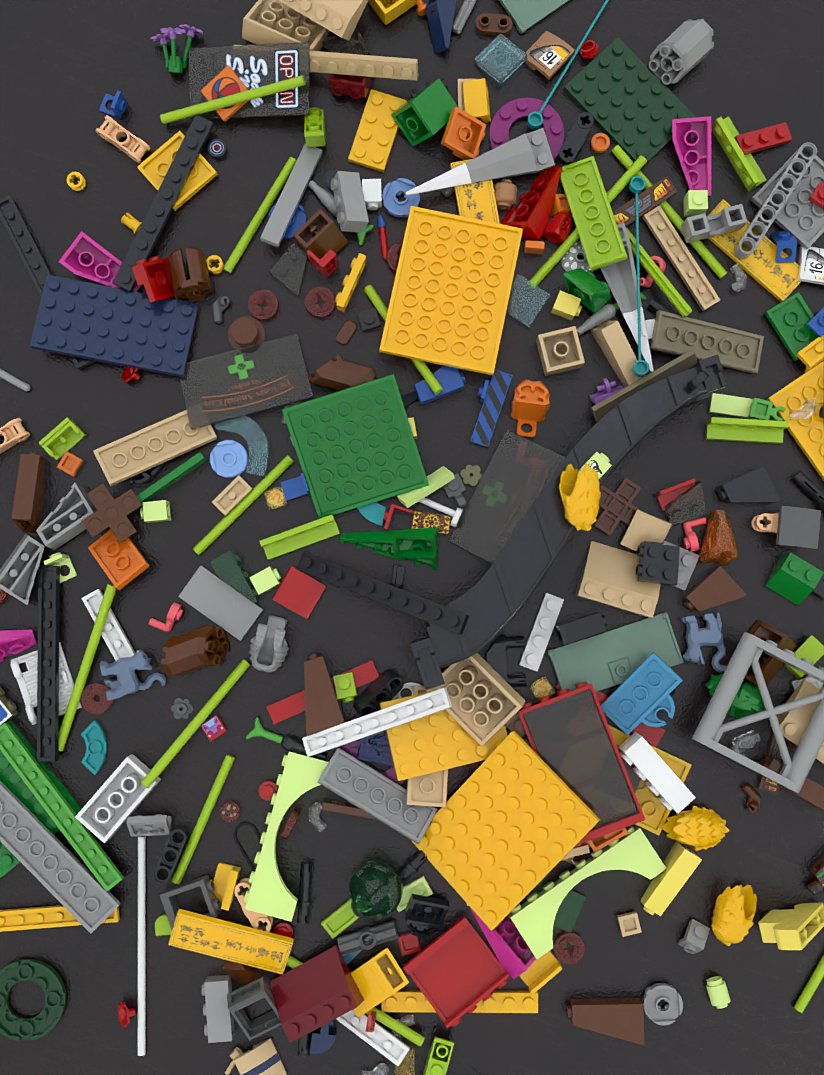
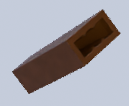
[11,452,46,533]
[304,653,345,735]
[758,756,824,811]
[566,998,644,1045]

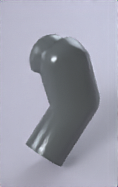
[211,296,230,323]

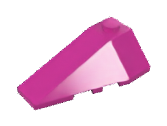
[672,116,711,196]
[59,231,140,292]
[0,630,37,662]
[471,908,536,979]

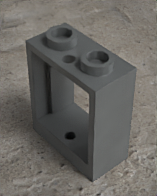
[160,875,221,930]
[227,977,281,1041]

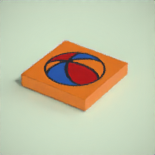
[201,65,248,122]

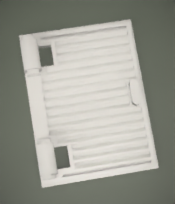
[10,642,82,725]

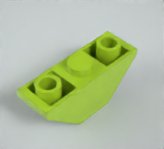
[304,107,326,147]
[423,1037,454,1075]

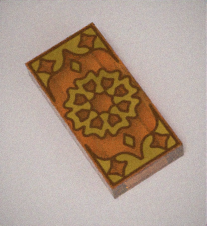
[411,510,452,535]

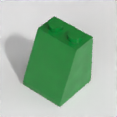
[391,78,458,147]

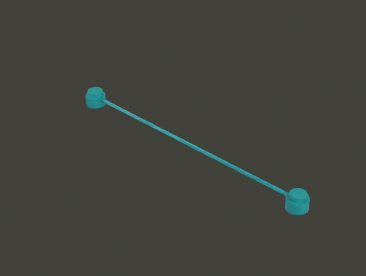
[527,0,609,129]
[629,176,649,377]

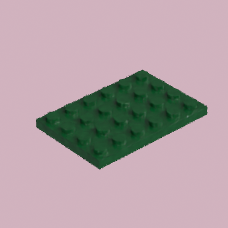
[563,37,696,167]

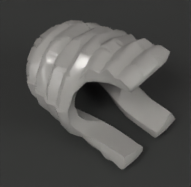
[249,616,289,672]

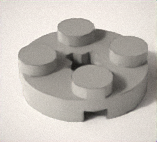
[642,983,683,1025]

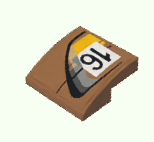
[521,31,575,80]

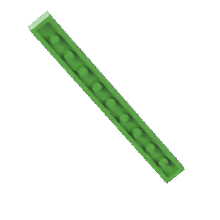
[0,722,124,892]

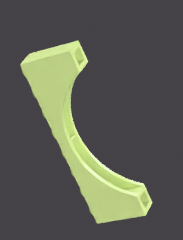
[243,752,329,921]
[508,826,667,959]

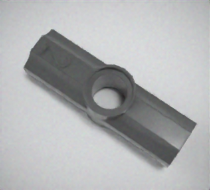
[337,920,398,956]

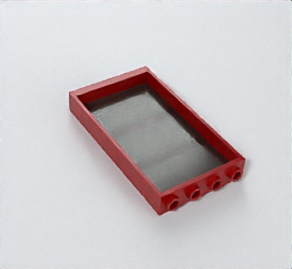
[518,681,646,846]

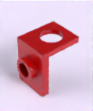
[383,504,414,531]

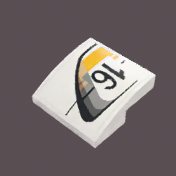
[797,246,824,285]

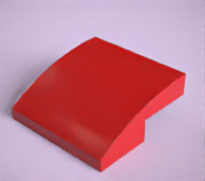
[272,566,326,619]

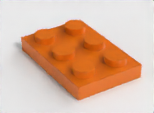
[88,529,150,590]

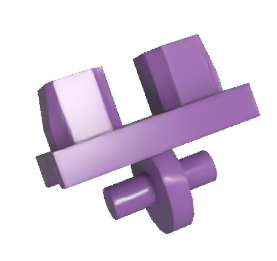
[589,378,624,405]

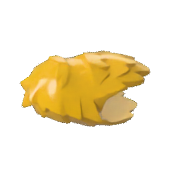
[559,464,601,531]
[661,806,730,851]
[711,885,757,946]

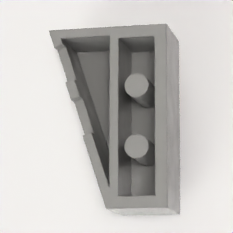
[36,483,97,550]
[0,534,45,605]

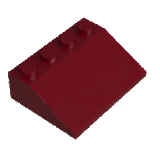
[270,945,364,1043]

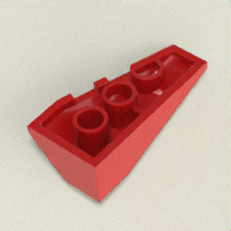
[500,166,562,240]

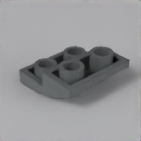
[776,506,821,549]

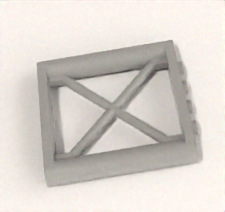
[692,632,824,794]

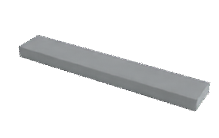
[260,143,322,248]

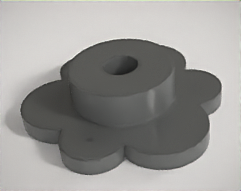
[171,698,194,719]

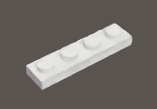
[81,589,136,661]
[519,593,564,672]
[336,1010,410,1066]

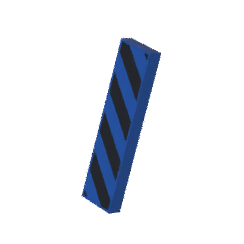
[470,369,513,448]

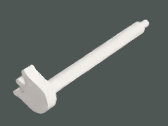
[418,498,463,528]

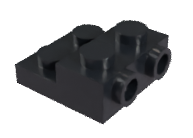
[635,541,680,586]

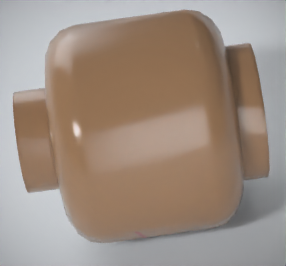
[493,179,518,209]

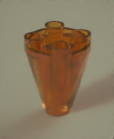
[700,510,740,566]

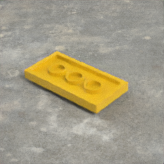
[348,89,407,173]

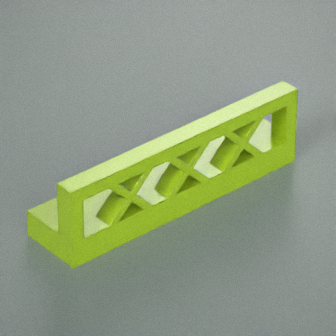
[711,116,767,192]
[705,417,789,444]
[259,515,340,560]

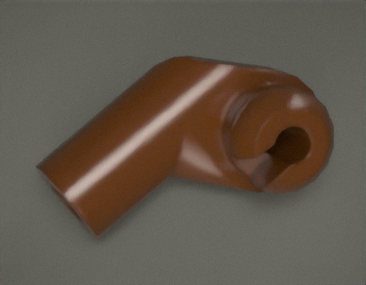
[741,782,761,813]

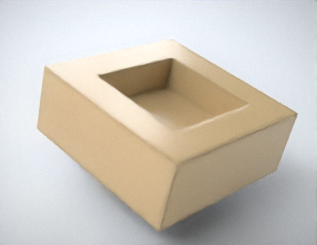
[617,911,642,937]

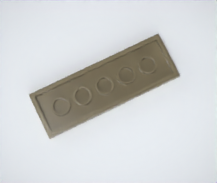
[650,310,764,374]

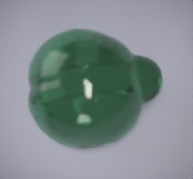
[349,860,403,920]

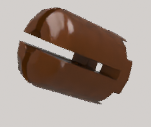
[168,247,212,302]

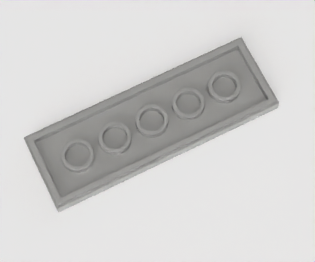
[317,748,437,844]

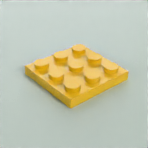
[137,131,218,211]

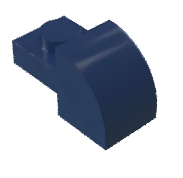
[310,1020,337,1054]

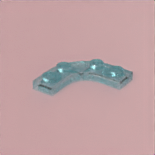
[215,411,269,477]

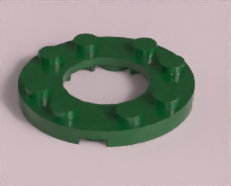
[0,959,66,1041]

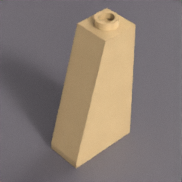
[590,321,645,388]

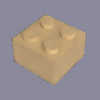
[536,326,585,376]

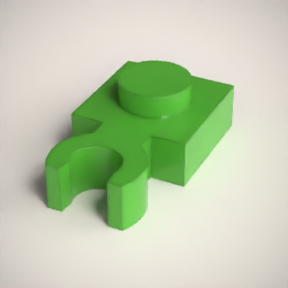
[748,398,786,421]

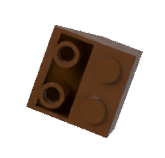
[293,209,348,259]

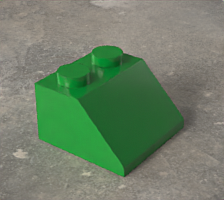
[563,268,611,314]
[764,552,824,606]

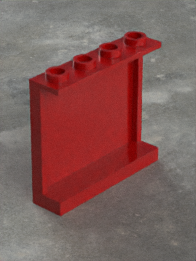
[403,915,510,1028]

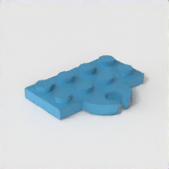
[600,652,683,735]

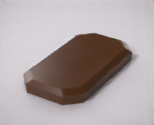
[335,320,358,346]

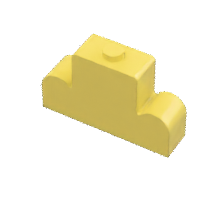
[758,902,824,950]

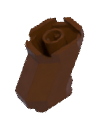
[307,354,377,390]
[161,626,229,676]

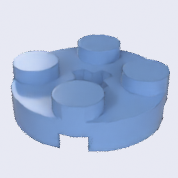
[382,178,420,218]

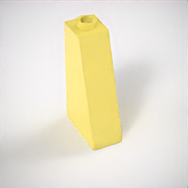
[640,841,702,916]

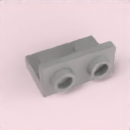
[126,814,172,837]

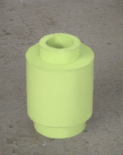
[706,976,731,1009]

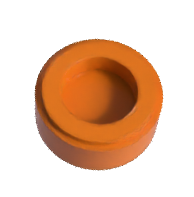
[590,133,610,154]

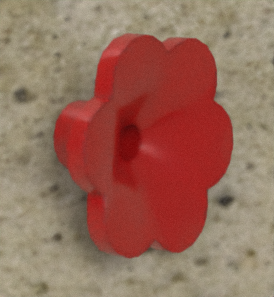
[121,367,141,383]
[118,1001,135,1028]

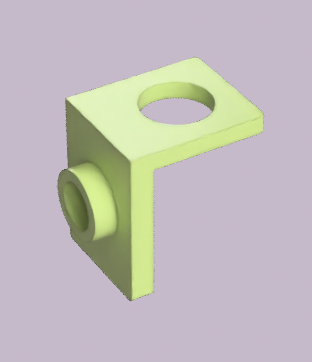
[43,552,77,583]

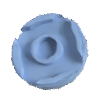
[210,440,248,478]

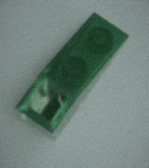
[210,550,260,603]

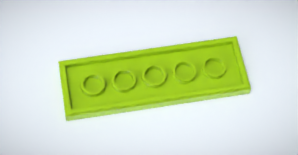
[560,156,628,272]

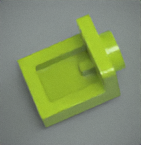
[333,672,358,703]

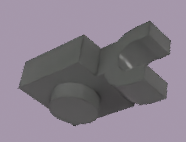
[443,473,467,508]

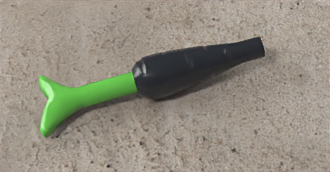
[246,717,327,761]

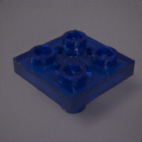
[358,730,394,766]

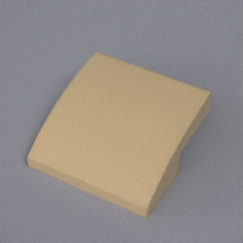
[620,509,672,551]

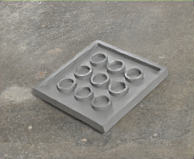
[751,144,824,249]

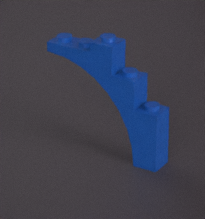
[414,365,466,405]

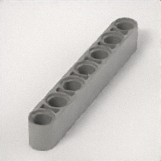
[734,142,817,259]

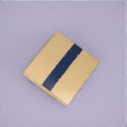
[234,1037,287,1075]

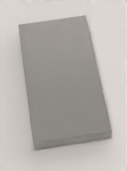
[178,565,264,641]

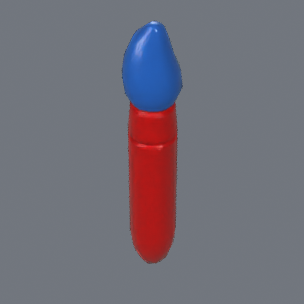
[377,215,389,261]

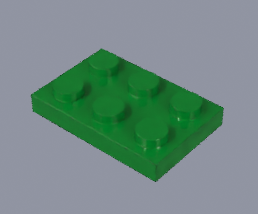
[764,292,819,361]

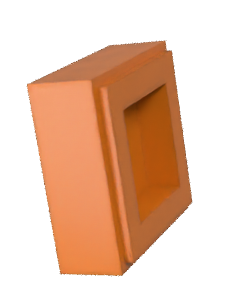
[523,240,545,254]
[57,451,84,477]

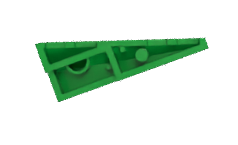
[340,527,439,570]

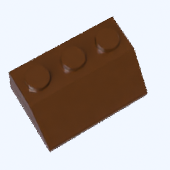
[725,619,797,687]

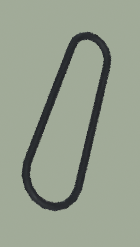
[233,822,263,872]

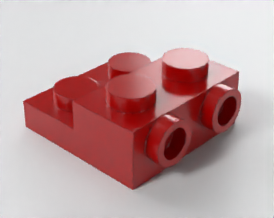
[131,256,174,303]

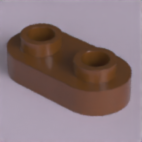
[475,13,513,36]

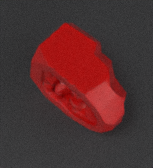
[544,212,572,243]

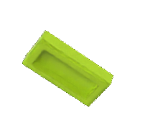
[321,897,363,939]

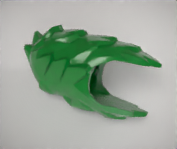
[705,673,766,719]

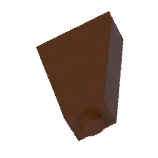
[682,566,747,612]

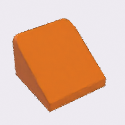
[550,194,571,217]

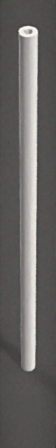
[138,836,146,1056]

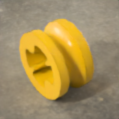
[67,172,86,191]
[206,255,224,274]

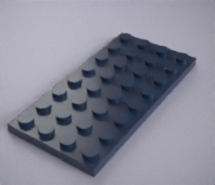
[29,275,199,378]

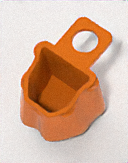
[511,380,550,438]

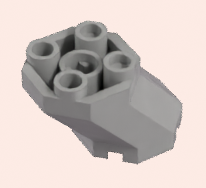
[649,19,714,85]

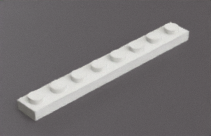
[302,688,452,757]

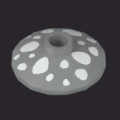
[561,241,594,273]

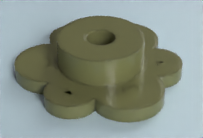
[460,465,482,486]

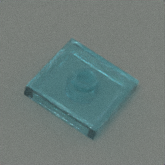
[474,33,527,84]
[506,274,550,327]

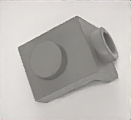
[678,919,710,954]

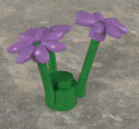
[150,24,203,73]

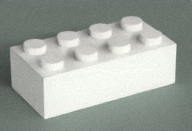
[618,732,696,813]
[75,754,161,843]

